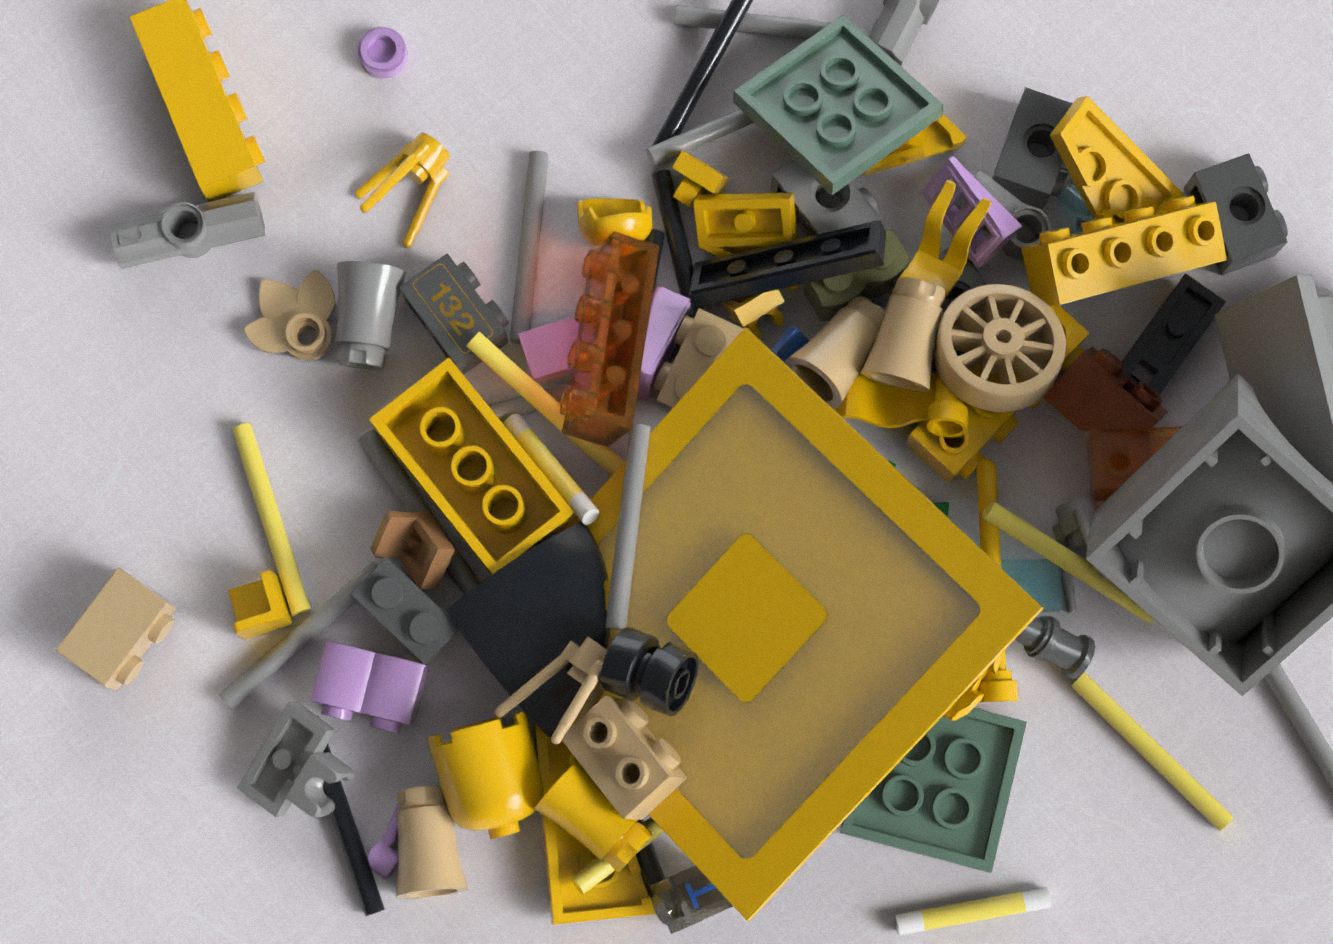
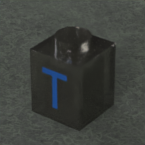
[650,865,733,934]

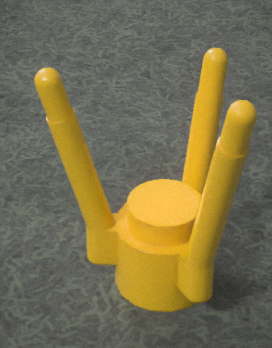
[355,132,450,248]

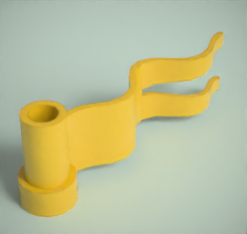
[891,180,992,362]
[834,371,969,437]

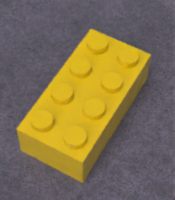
[369,358,575,575]

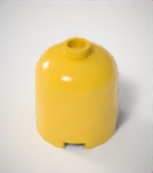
[426,711,544,839]

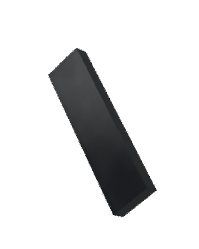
[689,220,886,308]

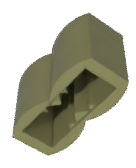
[803,229,910,322]

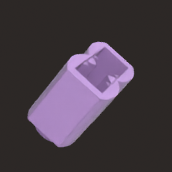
[310,641,430,733]

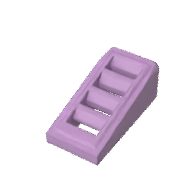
[920,156,1022,268]
[635,286,691,400]

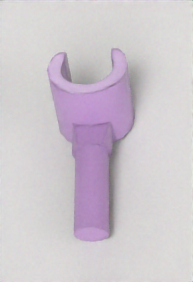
[368,803,400,879]

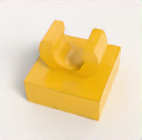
[672,151,731,208]
[721,289,785,339]

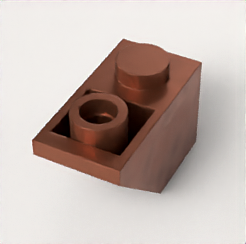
[1043,346,1168,431]

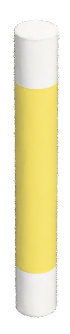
[504,414,600,525]
[895,887,1051,935]

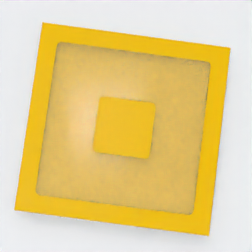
[564,327,1044,921]

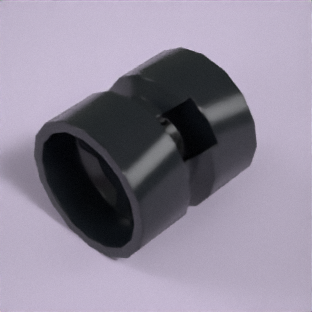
[601,627,699,717]

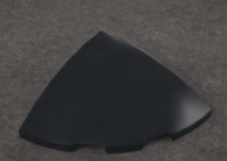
[446,521,611,737]

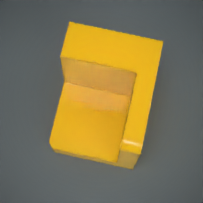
[228,570,294,640]

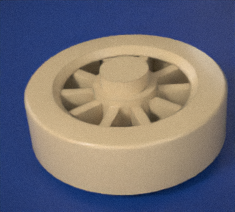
[934,284,1066,412]

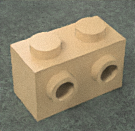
[653,308,743,409]
[55,567,178,691]
[562,696,687,820]

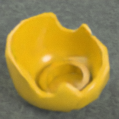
[577,198,652,253]

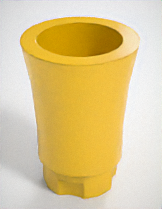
[534,760,653,872]

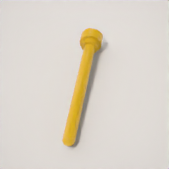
[976,459,1018,702]

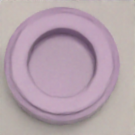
[358,27,408,79]

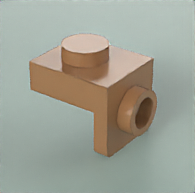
[370,511,455,590]

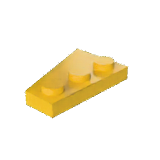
[1050,96,1184,224]

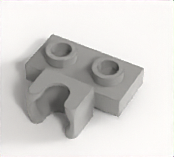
[237,701,354,817]

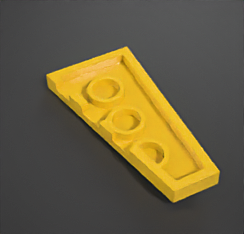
[532,720,656,925]

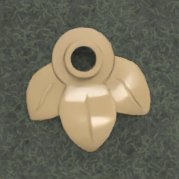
[244,270,336,361]

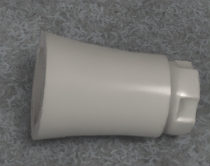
[335,261,406,370]

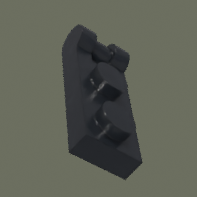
[1121,273,1226,395]

